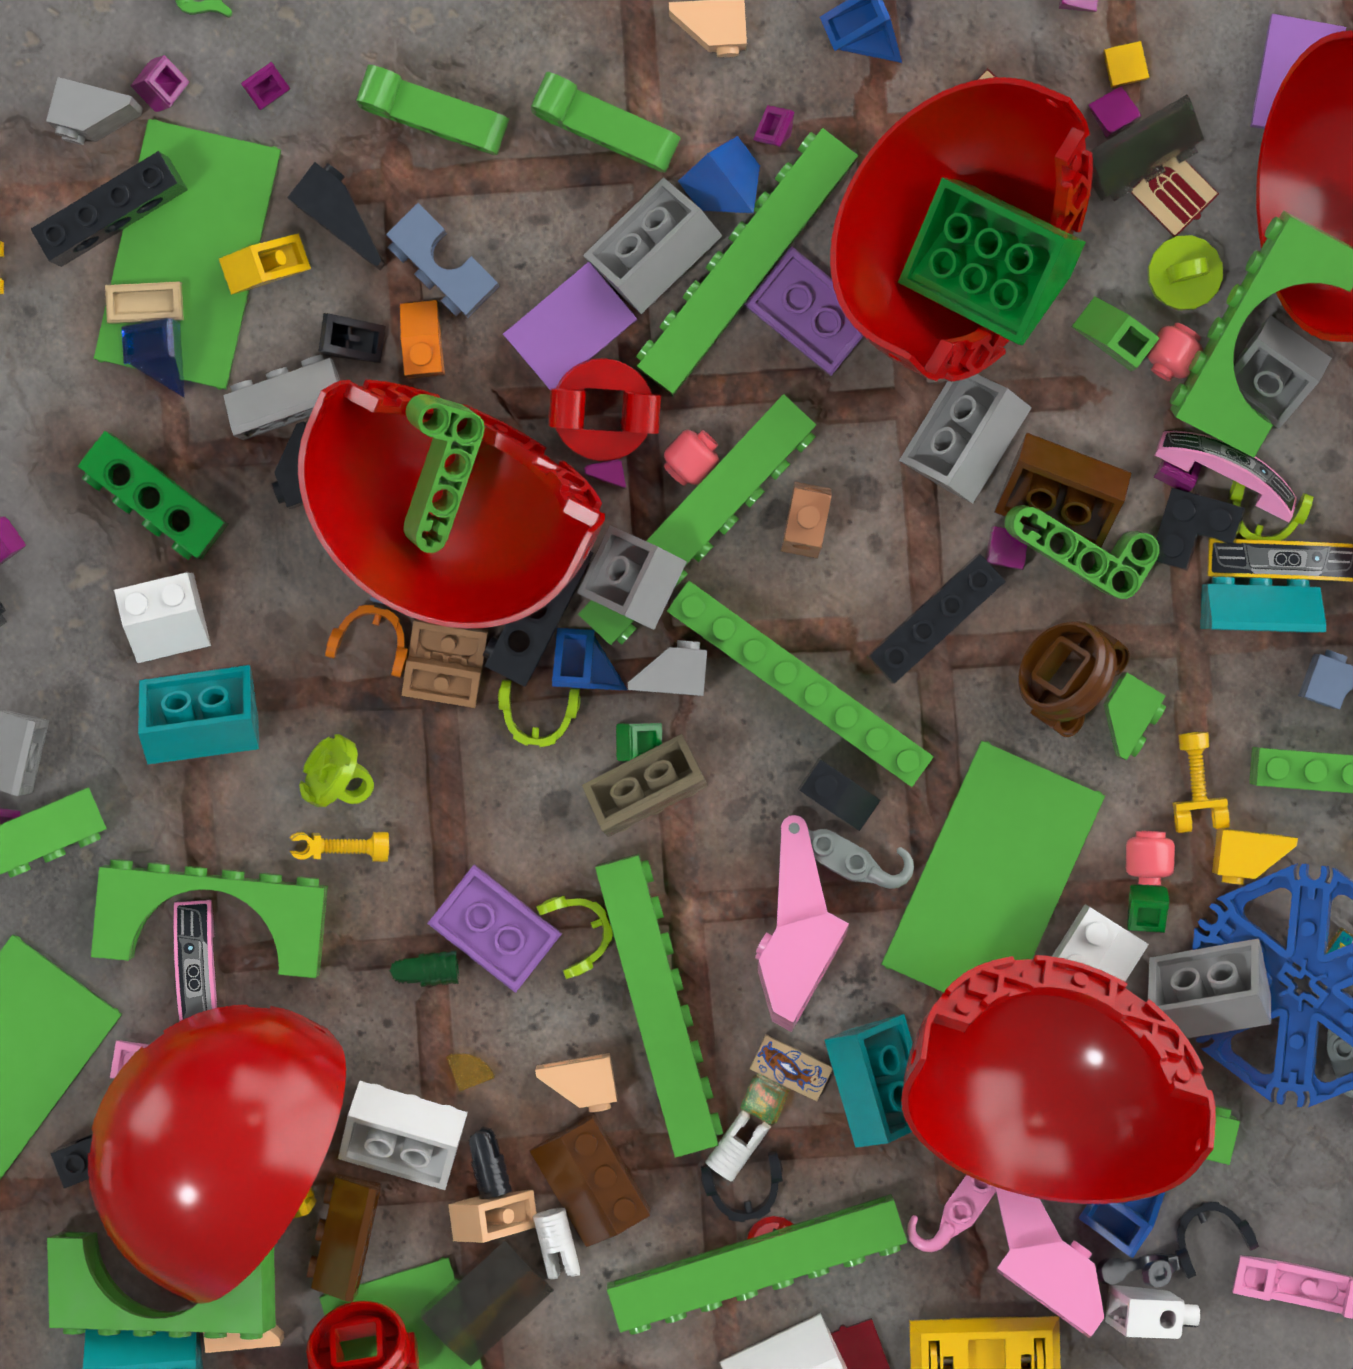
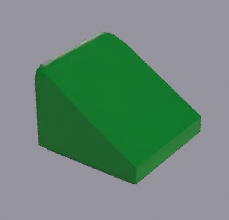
[616,723,662,761]
[1127,884,1170,933]

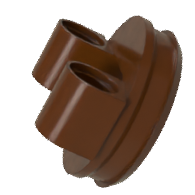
[1018,621,1130,737]

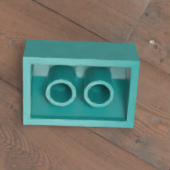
[1200,577,1326,633]
[138,665,259,764]
[824,1014,913,1148]
[83,1329,203,1369]

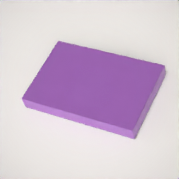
[1250,14,1346,129]
[744,246,863,376]
[503,262,637,390]
[427,864,562,993]

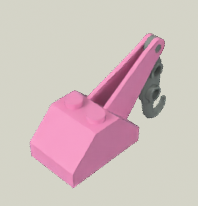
[755,815,914,1032]

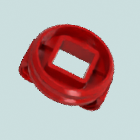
[548,358,661,461]
[306,1301,419,1369]

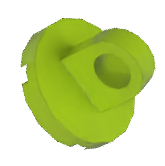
[1147,235,1223,311]
[299,734,374,807]

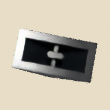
[318,313,386,363]

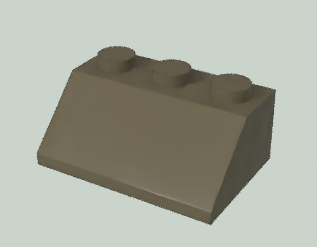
[582,734,708,837]

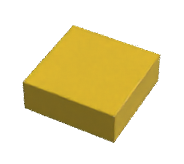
[1103,41,1149,88]

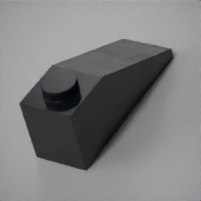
[287,162,384,271]

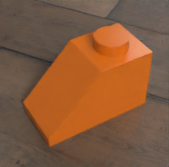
[400,300,445,379]

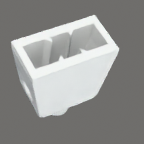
[1105,1285,1200,1339]

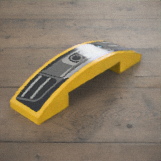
[1207,539,1353,582]

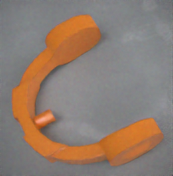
[325,605,409,678]

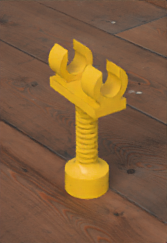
[1173,732,1230,833]
[289,832,389,862]

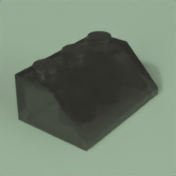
[1090,95,1204,202]
[421,1236,554,1367]

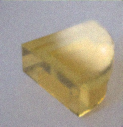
[446,1053,495,1091]

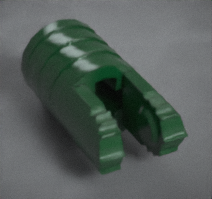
[389,951,459,987]

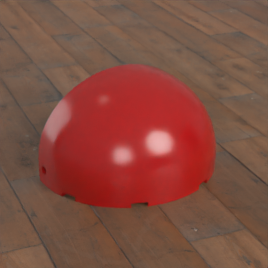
[1256,30,1353,342]
[830,77,1093,382]
[298,379,605,629]
[901,955,1216,1204]
[88,1005,346,1304]

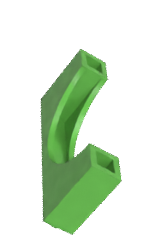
[1170,210,1353,457]
[91,859,328,978]
[47,1232,276,1340]

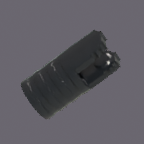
[468,1126,512,1199]

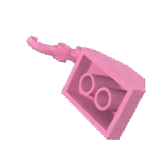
[907,1175,1104,1338]

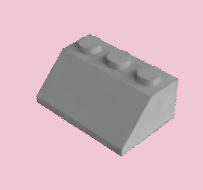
[583,177,722,314]
[223,355,341,440]
[899,374,1032,504]
[1148,938,1271,1038]

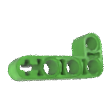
[356,64,510,155]
[531,72,681,173]
[403,394,485,553]
[1005,505,1159,599]

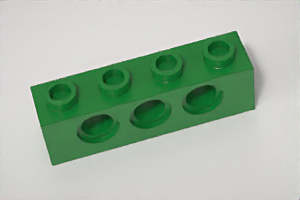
[77,431,229,560]

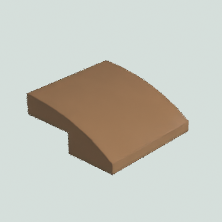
[401,618,489,708]

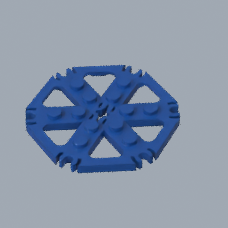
[1192,863,1353,1108]

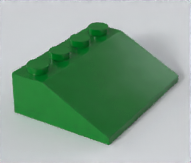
[898,177,1086,345]

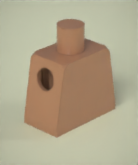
[781,481,832,558]

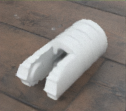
[705,1108,771,1181]
[533,1208,580,1280]

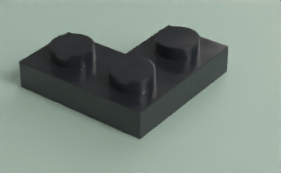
[1155,488,1245,571]

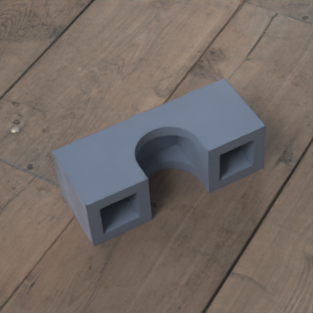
[386,203,500,318]
[1298,650,1353,709]

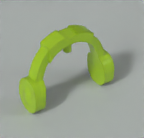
[1229,480,1314,541]
[498,679,580,747]
[536,895,613,979]

